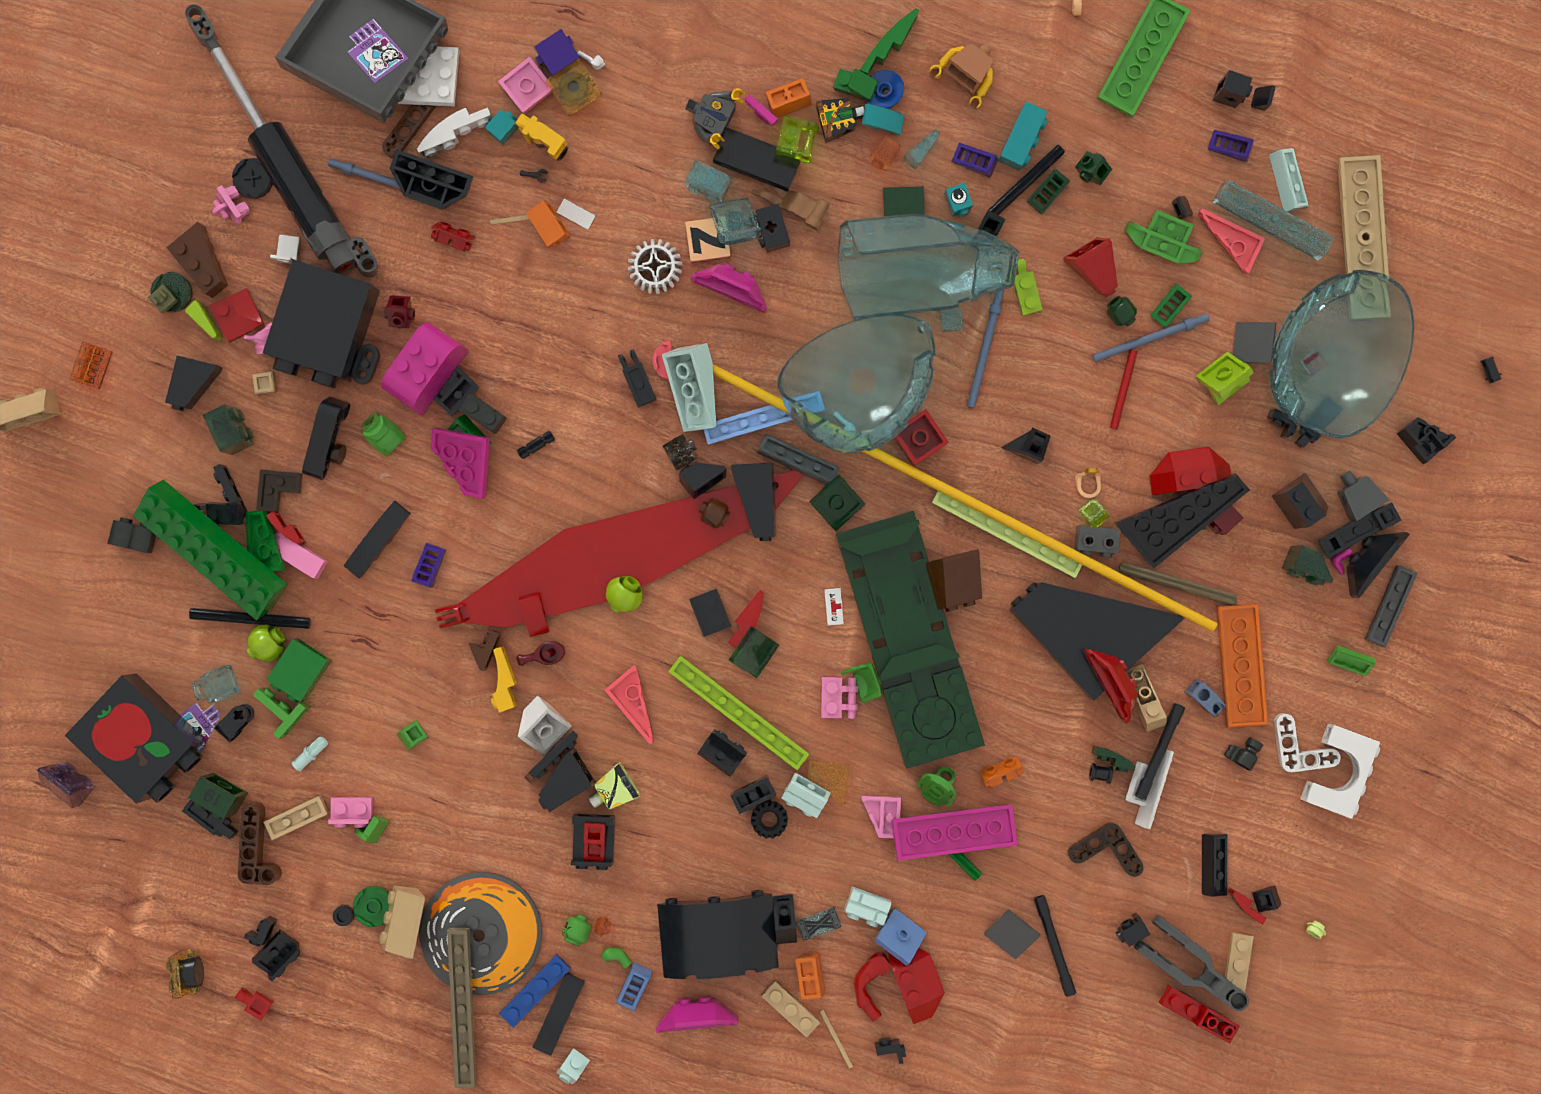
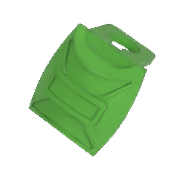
[361,412,406,457]
[841,663,882,703]

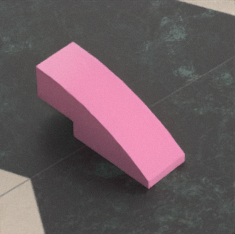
[275,531,328,579]

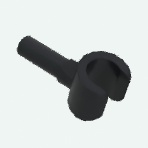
[520,169,548,183]

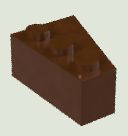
[166,222,228,298]

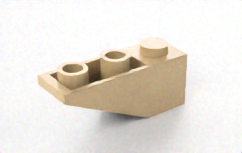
[1126,664,1167,732]

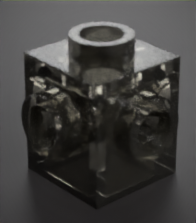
[663,434,697,471]

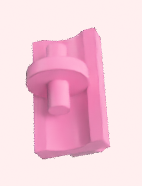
[212,185,250,226]

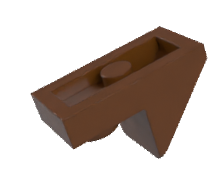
[469,630,502,671]

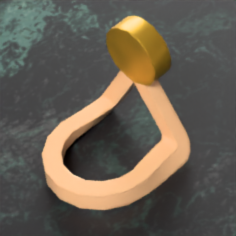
[1075,468,1101,499]

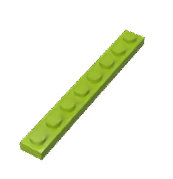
[668,655,809,770]

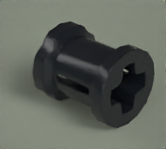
[1089,763,1113,784]

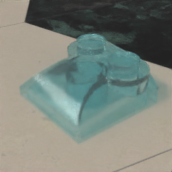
[709,198,760,245]

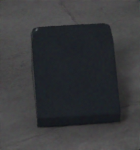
[1251,85,1276,111]
[1172,196,1193,220]
[1252,886,1281,912]

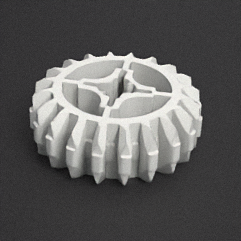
[628,239,682,294]

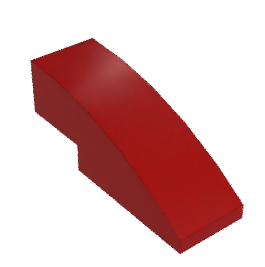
[728,590,763,653]

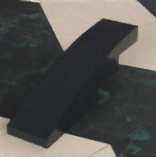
[344,501,411,578]

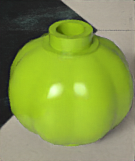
[606,576,643,613]
[247,625,285,662]

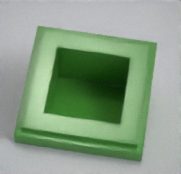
[397,720,428,750]

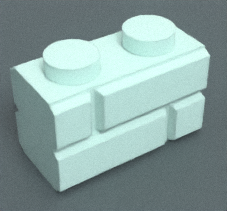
[781,773,831,818]
[844,886,891,927]

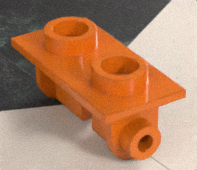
[979,756,1024,788]

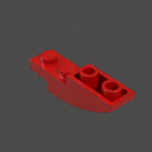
[1158,985,1240,1044]

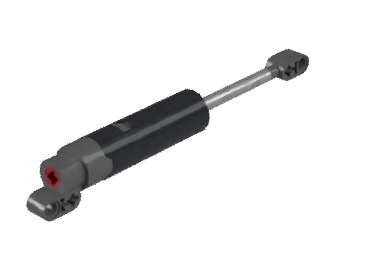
[185,4,378,278]

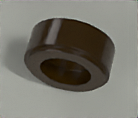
[331,443,346,465]

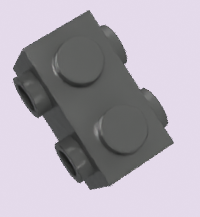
[1074,526,1120,558]

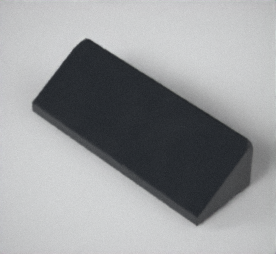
[1202,834,1227,897]

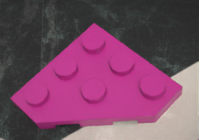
[431,427,490,498]

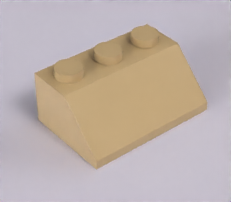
[0,388,61,433]
[380,885,425,959]

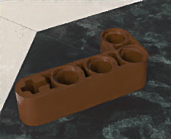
[238,802,282,885]

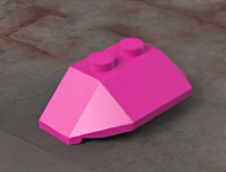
[690,264,766,313]
[656,995,738,1033]

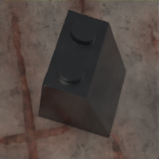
[1272,473,1329,529]
[538,747,596,812]

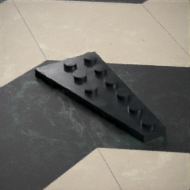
[1115,473,1250,569]

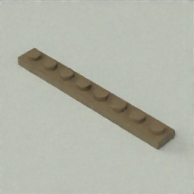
[447,928,477,1088]

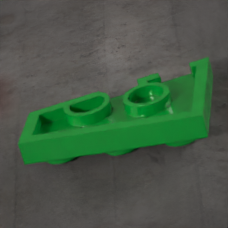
[245,511,286,571]

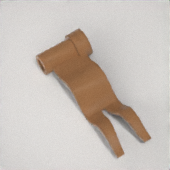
[751,184,830,231]

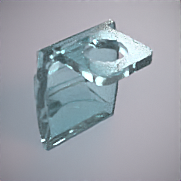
[191,665,240,703]

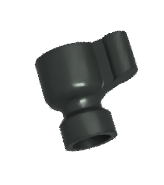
[1224,737,1264,771]

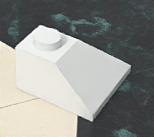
[518,695,572,755]

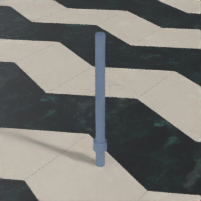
[328,158,400,189]
[967,289,1004,408]
[1092,314,1209,362]

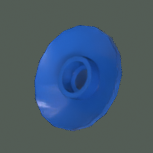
[868,70,904,109]

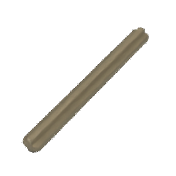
[1119,562,1237,605]

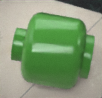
[562,914,592,947]

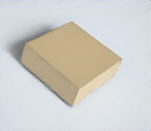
[252,371,277,395]

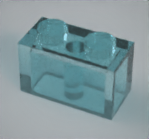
[685,160,732,203]

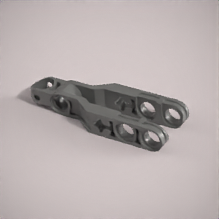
[1134,915,1249,1011]

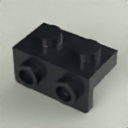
[697,729,747,777]
[252,930,300,981]

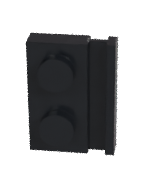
[689,589,731,637]

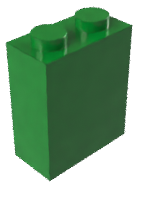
[266,638,332,703]

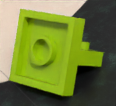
[1196,352,1254,405]

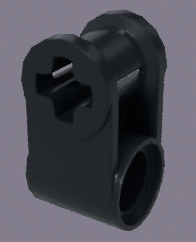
[214,704,254,743]

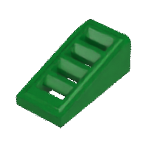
[1150,283,1192,328]

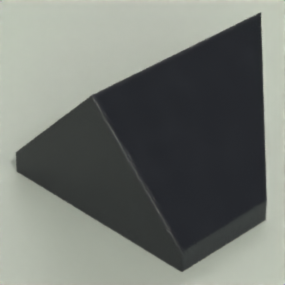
[1001,427,1051,464]

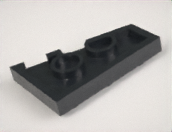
[525,731,578,783]

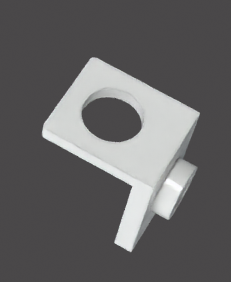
[270,235,300,264]

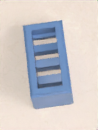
[616,963,652,1011]

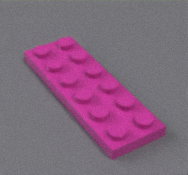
[891,804,1018,861]

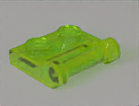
[775,116,819,163]

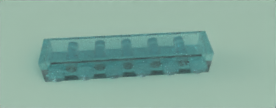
[1212,179,1335,260]

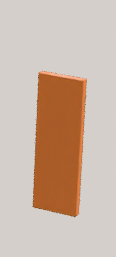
[1216,603,1268,728]

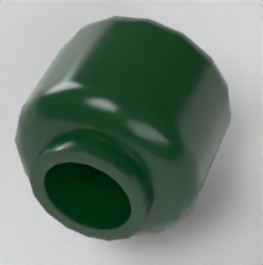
[1107,296,1137,326]

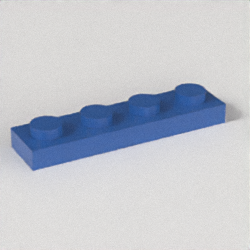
[499,954,571,1028]

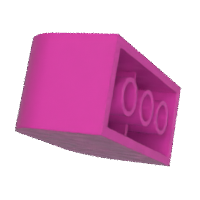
[381,322,469,416]

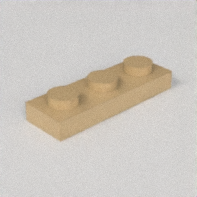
[264,795,329,840]
[1225,932,1254,992]
[761,980,820,1038]

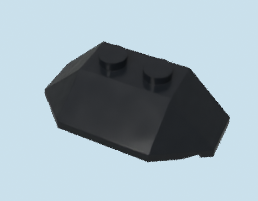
[390,149,474,210]
[1346,532,1410,598]

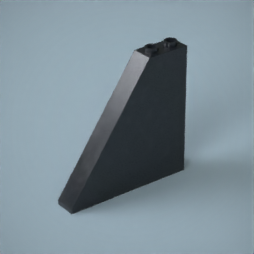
[1009,582,1184,701]

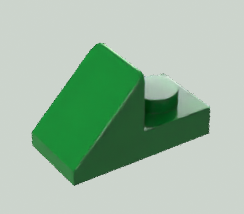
[833,69,878,101]

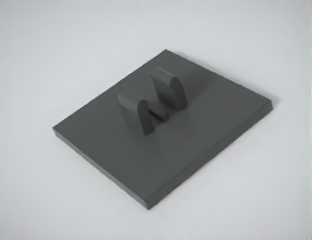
[1233,322,1277,363]
[984,909,1041,959]

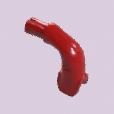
[854,952,890,1022]

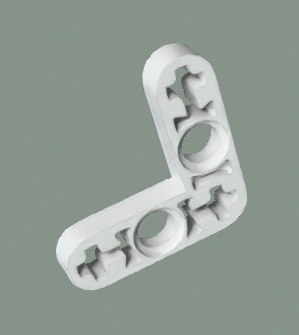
[1274,713,1341,772]

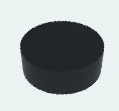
[333,905,355,926]

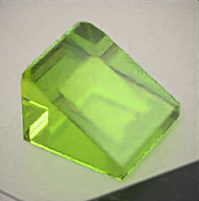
[1078,498,1109,527]

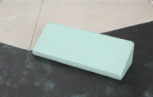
[1269,148,1309,212]

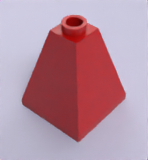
[1063,237,1118,297]

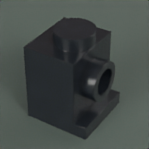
[1115,913,1150,947]

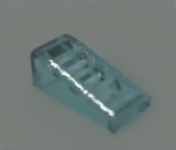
[903,129,940,169]

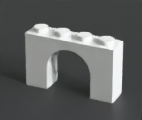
[1300,724,1380,819]

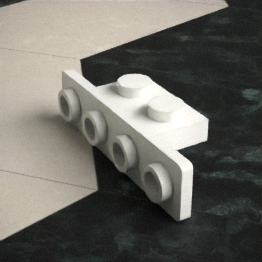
[1125,749,1174,829]

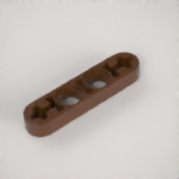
[382,105,436,158]

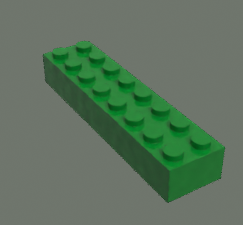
[133,480,287,620]

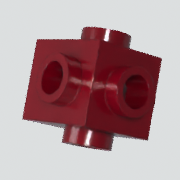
[384,295,415,328]

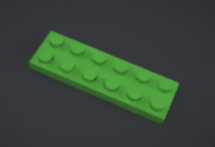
[1097,0,1191,118]

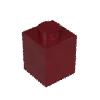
[1209,505,1243,535]

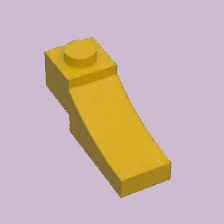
[491,646,518,713]

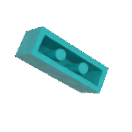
[998,101,1048,171]

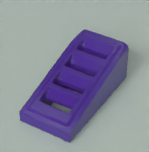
[1208,130,1254,162]
[952,143,998,178]
[411,543,446,588]

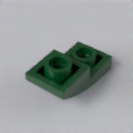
[1092,745,1135,773]

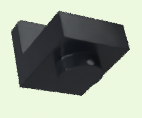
[875,1038,906,1064]

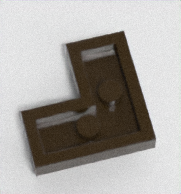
[256,470,303,512]

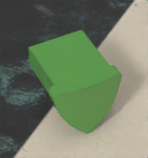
[354,816,390,843]

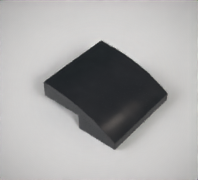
[434,366,479,416]

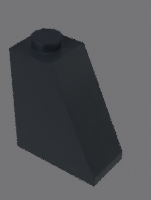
[165,356,223,411]

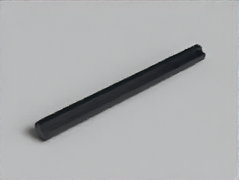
[189,608,311,629]

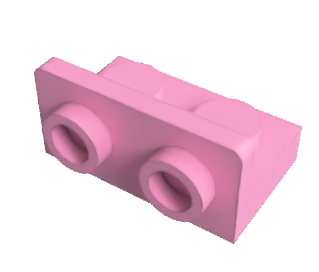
[328,797,373,828]

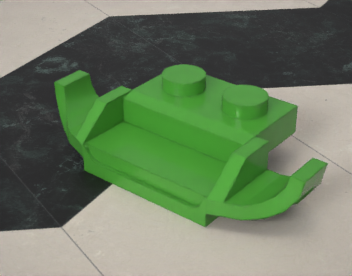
[1125,210,1203,263]

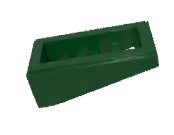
[1027,168,1070,214]

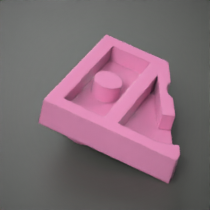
[861,795,901,838]

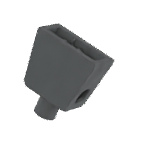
[1338,470,1389,522]

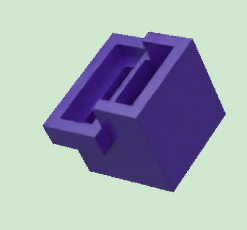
[534,29,580,78]

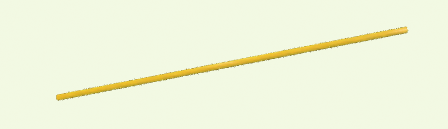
[713,364,1217,632]

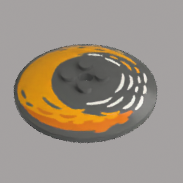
[420,872,542,995]

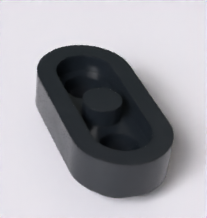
[351,344,380,384]

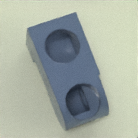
[1185,679,1226,718]

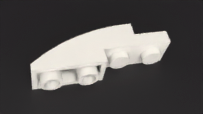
[417,107,493,158]

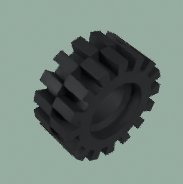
[751,800,788,839]

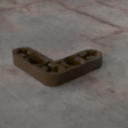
[1068,823,1143,877]

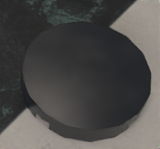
[232,158,273,199]

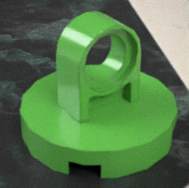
[917,767,957,807]

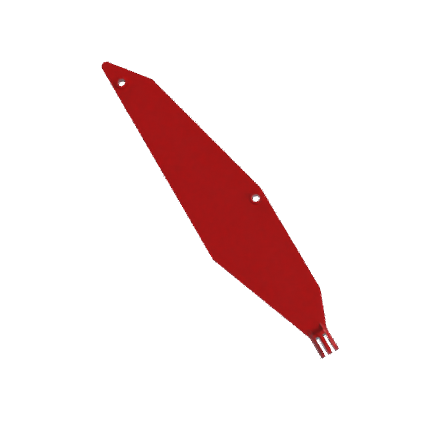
[435,470,802,629]

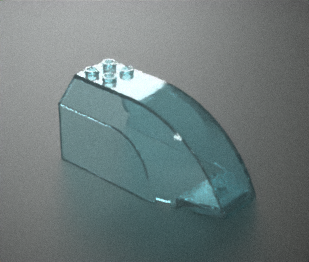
[838,214,1019,320]

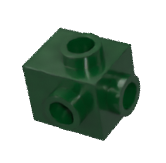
[1075,151,1112,185]

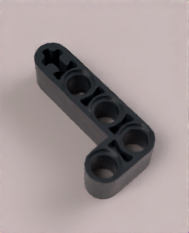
[302,397,350,480]

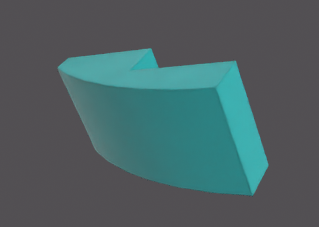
[862,104,904,135]

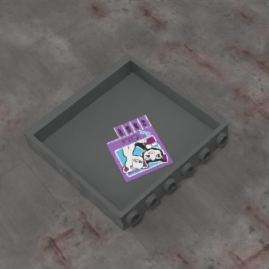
[275,0,448,123]

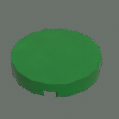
[353,886,390,927]

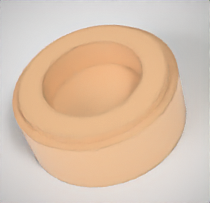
[1072,0,1082,16]

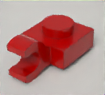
[235,988,274,1021]

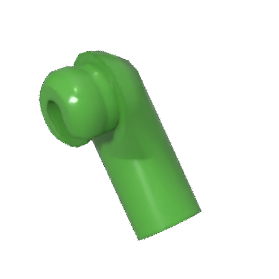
[602,947,632,969]

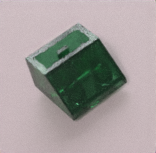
[1282,545,1333,586]

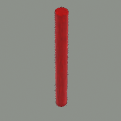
[1110,350,1137,430]

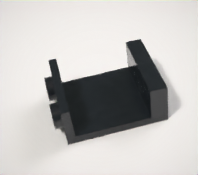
[571,814,615,870]

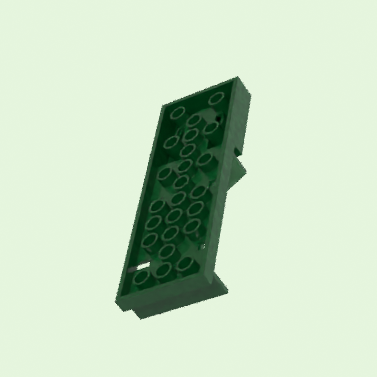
[836,511,985,769]

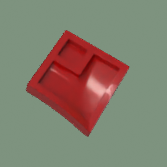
[209,288,264,343]

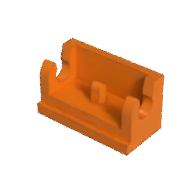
[765,78,811,118]
[526,200,571,247]
[795,952,825,1000]

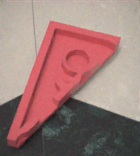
[1198,208,1265,274]
[605,665,654,744]

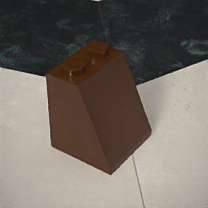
[926,549,982,612]

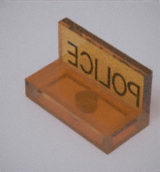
[69,341,113,389]

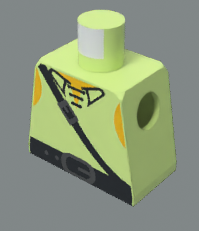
[589,762,641,809]

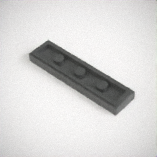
[757,434,839,485]
[1365,565,1417,648]

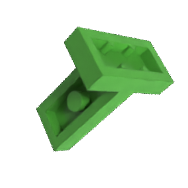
[253,688,310,739]

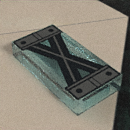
[797,907,842,941]

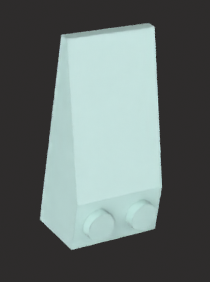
[662,343,716,432]

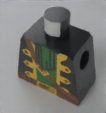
[816,98,864,143]

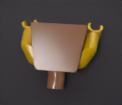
[930,44,993,109]

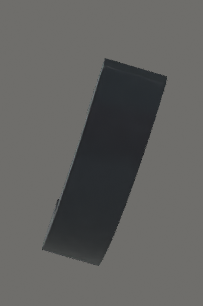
[1318,502,1402,559]
[533,973,585,1056]

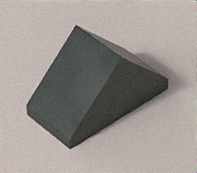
[971,210,1006,252]

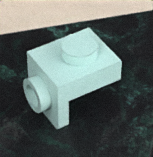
[556,1048,590,1084]

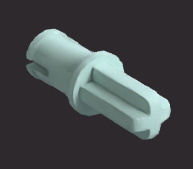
[292,736,328,772]

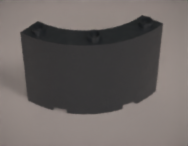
[657,890,779,979]

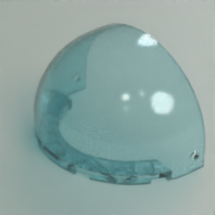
[1270,270,1414,439]
[778,314,936,453]

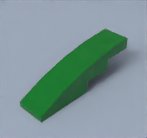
[860,8,919,75]

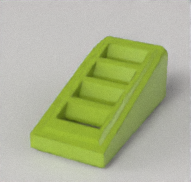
[185,300,223,341]

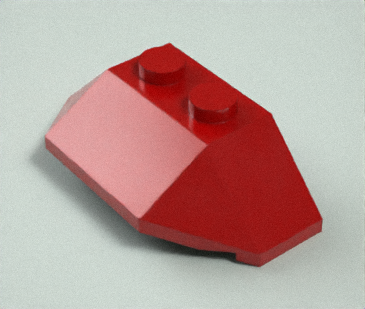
[1149,447,1231,495]
[1083,649,1138,724]
[885,948,945,1024]

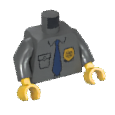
[685,88,745,149]

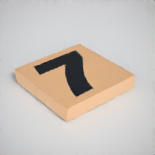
[685,216,731,263]

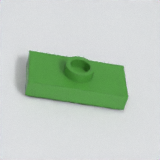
[1328,645,1376,676]

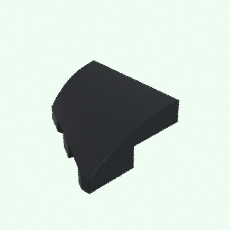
[1397,417,1456,464]

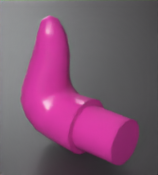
[1331,548,1353,575]

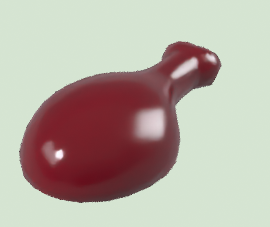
[516,641,565,666]

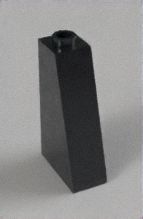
[731,463,777,541]

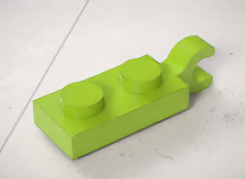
[1012,258,1043,316]

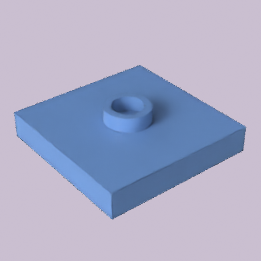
[874,908,927,966]

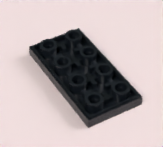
[713,128,802,192]

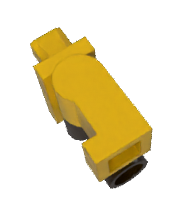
[515,113,569,161]

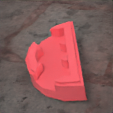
[652,340,672,380]

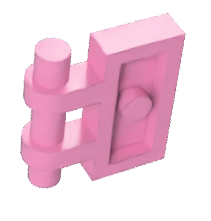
[821,677,858,719]

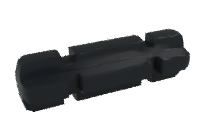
[517,431,555,459]

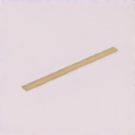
[490,215,529,225]
[820,1010,853,1069]

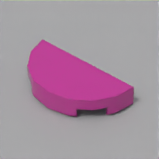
[745,94,778,126]

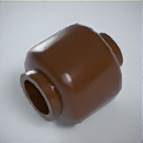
[699,498,730,528]

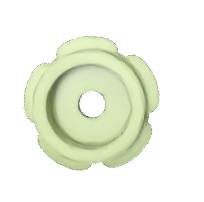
[1306,921,1326,939]

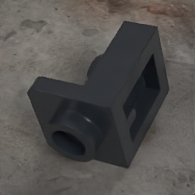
[1267,409,1297,438]
[244,916,277,946]

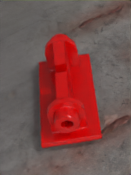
[431,222,476,252]

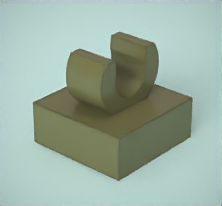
[147,285,178,314]

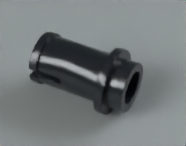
[1480,357,1502,384]

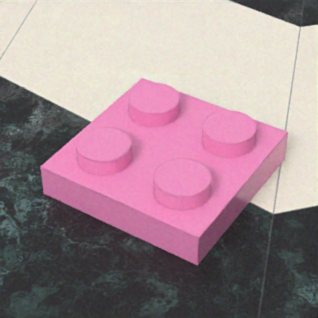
[498,57,555,114]

